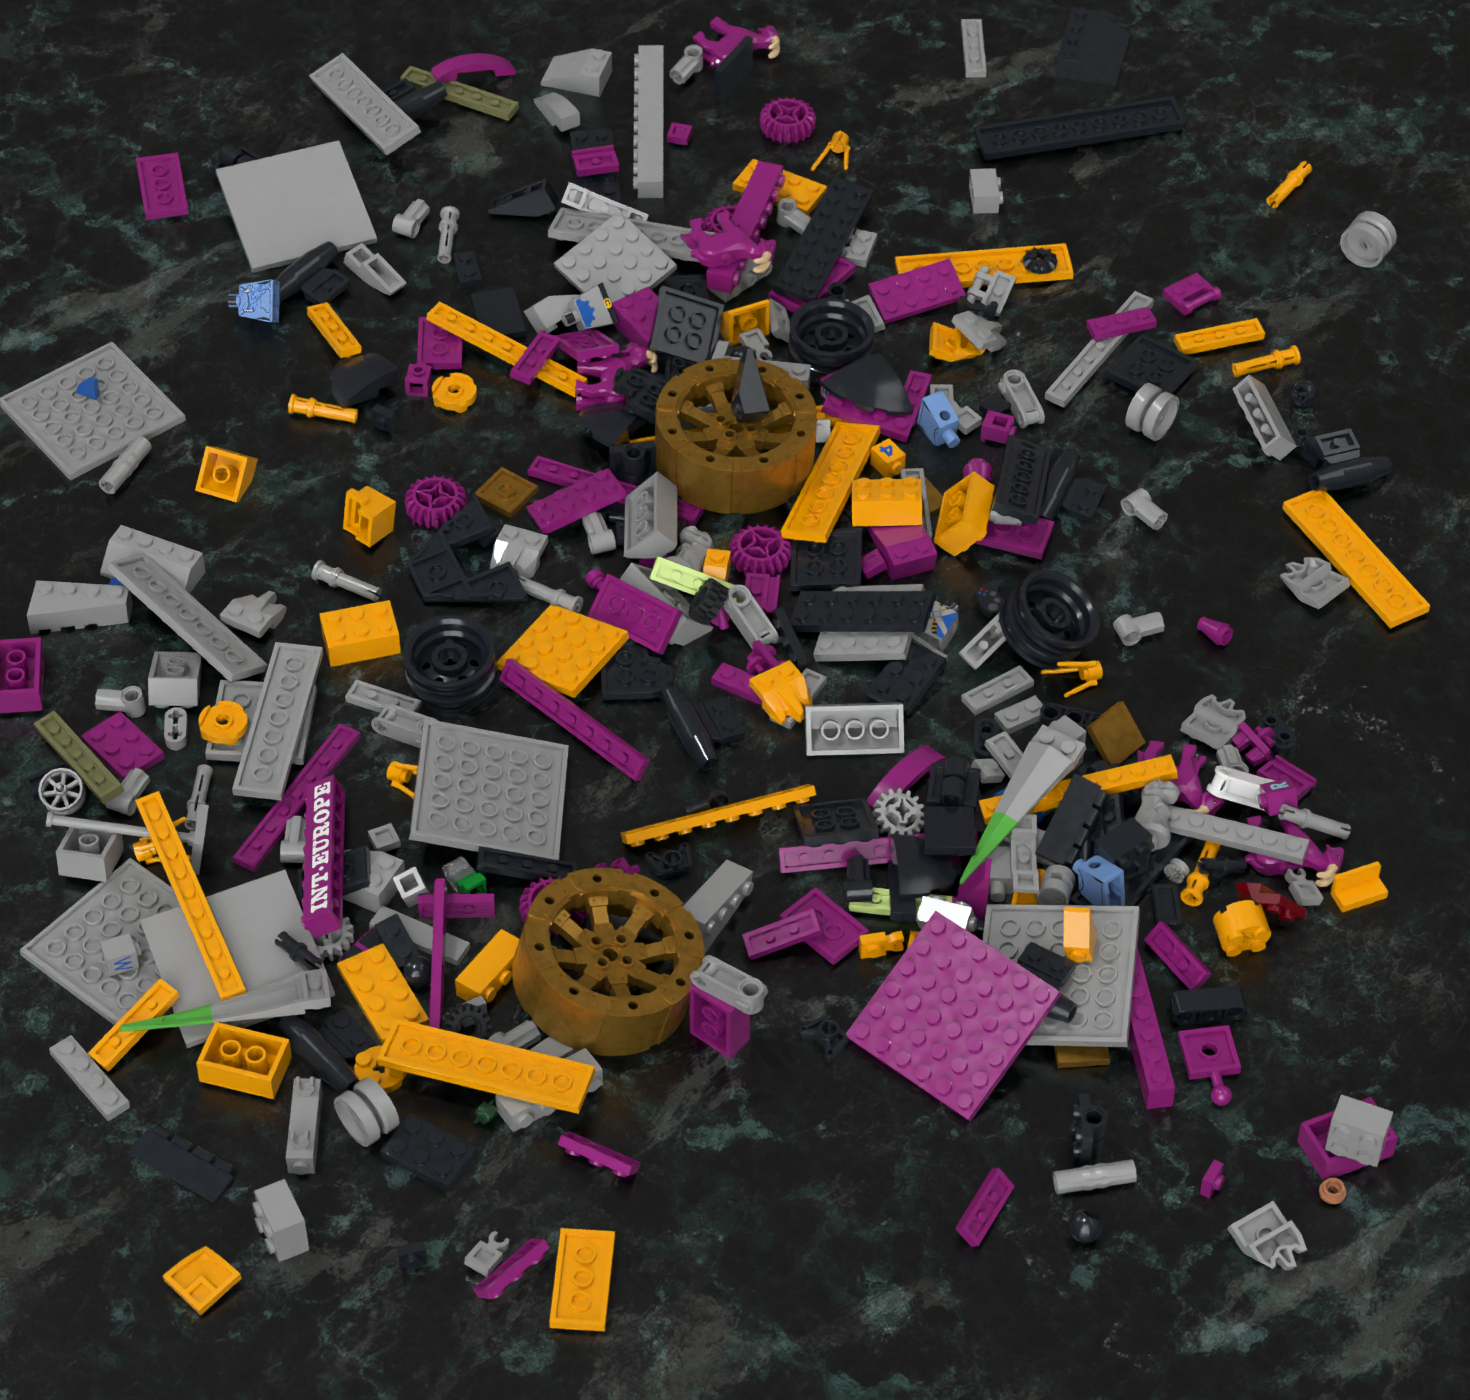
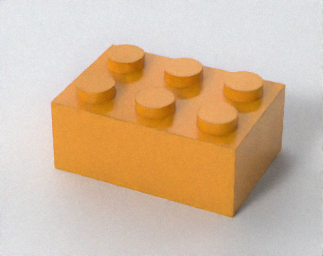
[934,471,995,557]
[852,477,922,526]
[319,600,401,667]
[196,1022,292,1099]

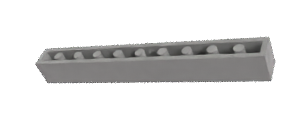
[633,45,664,198]

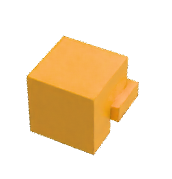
[343,486,396,547]

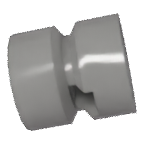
[1036,865,1076,905]

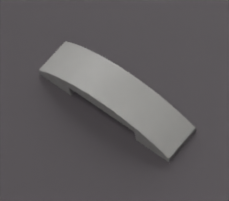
[561,182,649,221]
[1010,814,1039,893]

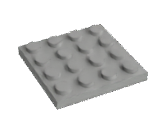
[554,211,677,303]
[813,584,925,662]
[205,680,317,765]

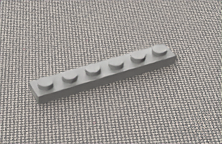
[1167,805,1309,865]

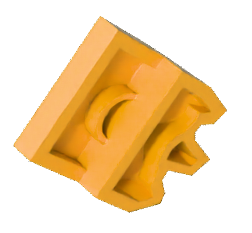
[929,322,987,362]
[749,660,812,725]

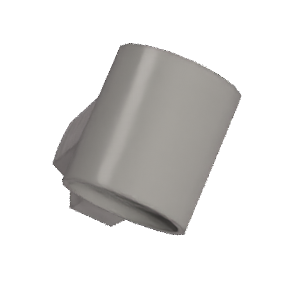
[669,45,703,85]
[776,198,811,235]
[392,199,430,238]
[1121,488,1168,530]
[582,511,616,554]
[1113,612,1165,646]
[95,686,146,718]
[1216,744,1249,773]
[106,768,150,816]
[280,816,306,863]
[488,1020,541,1049]

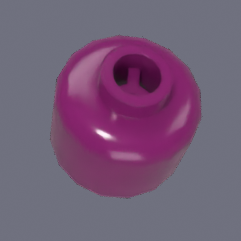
[963,458,993,484]

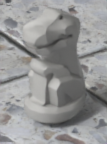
[665,526,714,573]
[1134,779,1180,851]

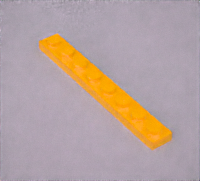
[427,302,588,397]
[979,754,1178,825]
[621,784,816,847]

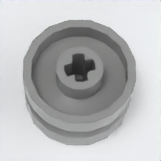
[1340,211,1397,268]
[1125,383,1179,441]
[334,1078,399,1147]

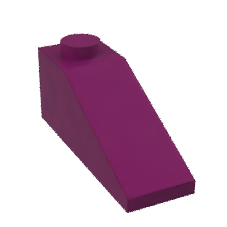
[952,859,992,921]

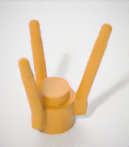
[811,131,851,171]
[1040,660,1103,698]
[387,761,418,799]
[133,817,191,865]

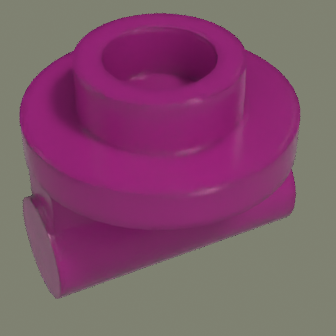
[711,607,730,630]

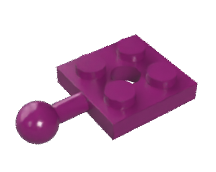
[1177,1025,1241,1106]

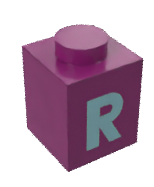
[1257,778,1298,816]

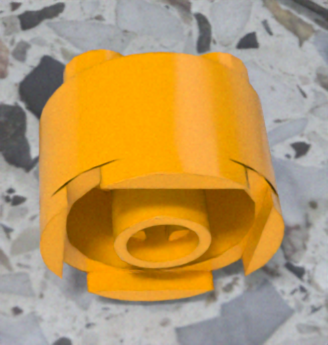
[1213,900,1271,957]

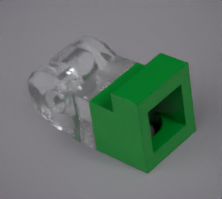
[442,856,487,894]

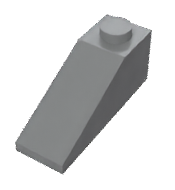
[958,612,1007,670]

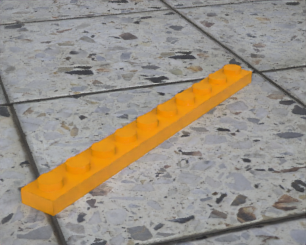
[135,791,246,1001]

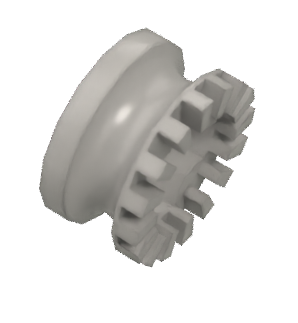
[1164,858,1190,884]

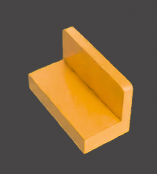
[1331,861,1388,913]

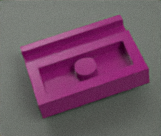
[571,145,619,177]
[745,573,780,616]
[1256,755,1317,801]

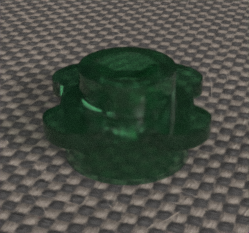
[474,1099,499,1126]

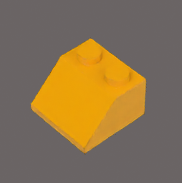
[719,299,770,346]
[195,446,258,503]

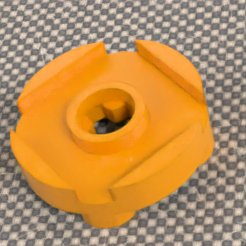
[432,373,477,413]
[198,701,248,746]
[354,1045,407,1094]

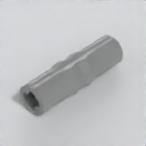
[99,436,152,494]
[1053,1160,1137,1194]

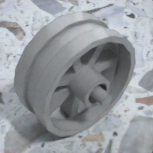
[38,768,86,816]

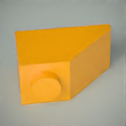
[703,548,731,582]
[1064,907,1097,963]

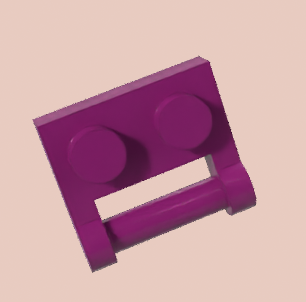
[1162,273,1222,315]

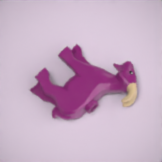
[693,17,780,67]
[680,210,776,273]
[575,342,658,411]
[1136,741,1225,816]
[1245,813,1344,887]

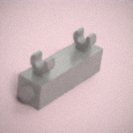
[286,1076,323,1175]

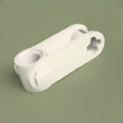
[1207,766,1274,811]

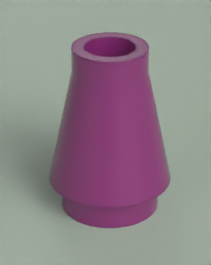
[1197,617,1233,646]

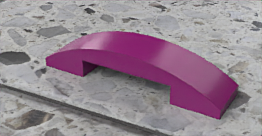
[431,53,516,82]
[867,745,946,811]

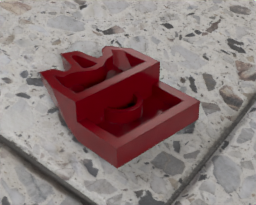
[1236,883,1306,922]

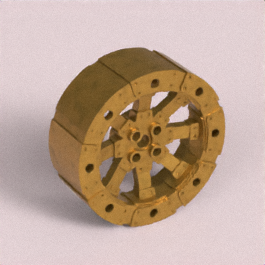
[655,357,817,514]
[512,868,704,1056]

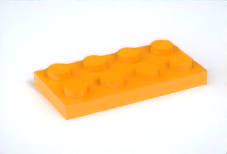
[733,159,827,216]
[337,943,429,1045]
[550,1228,615,1331]

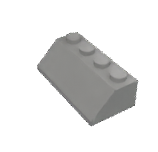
[624,471,677,558]
[100,525,206,594]
[620,563,714,646]
[804,702,904,756]

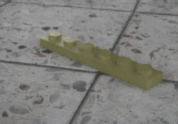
[400,66,519,121]
[34,711,124,804]

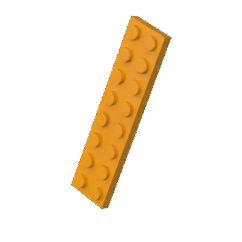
[895,243,1074,288]
[781,422,881,543]
[1282,490,1430,628]
[377,1018,595,1114]

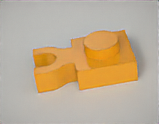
[859,931,904,959]

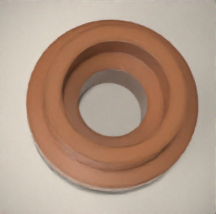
[1319,1178,1346,1204]

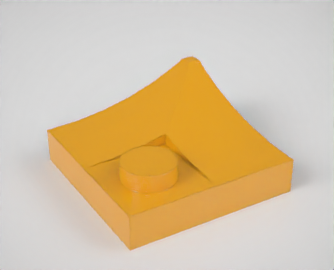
[163,1246,241,1315]

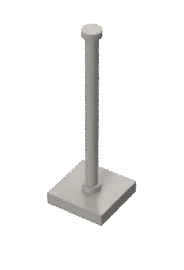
[46,804,209,875]

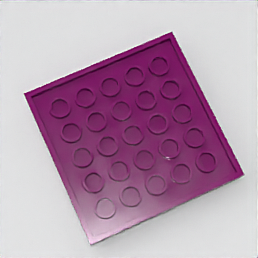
[846,910,1062,1122]

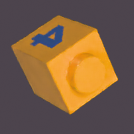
[870,439,906,478]

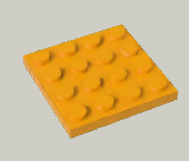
[496,604,629,698]

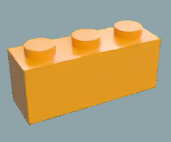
[455,929,519,1003]

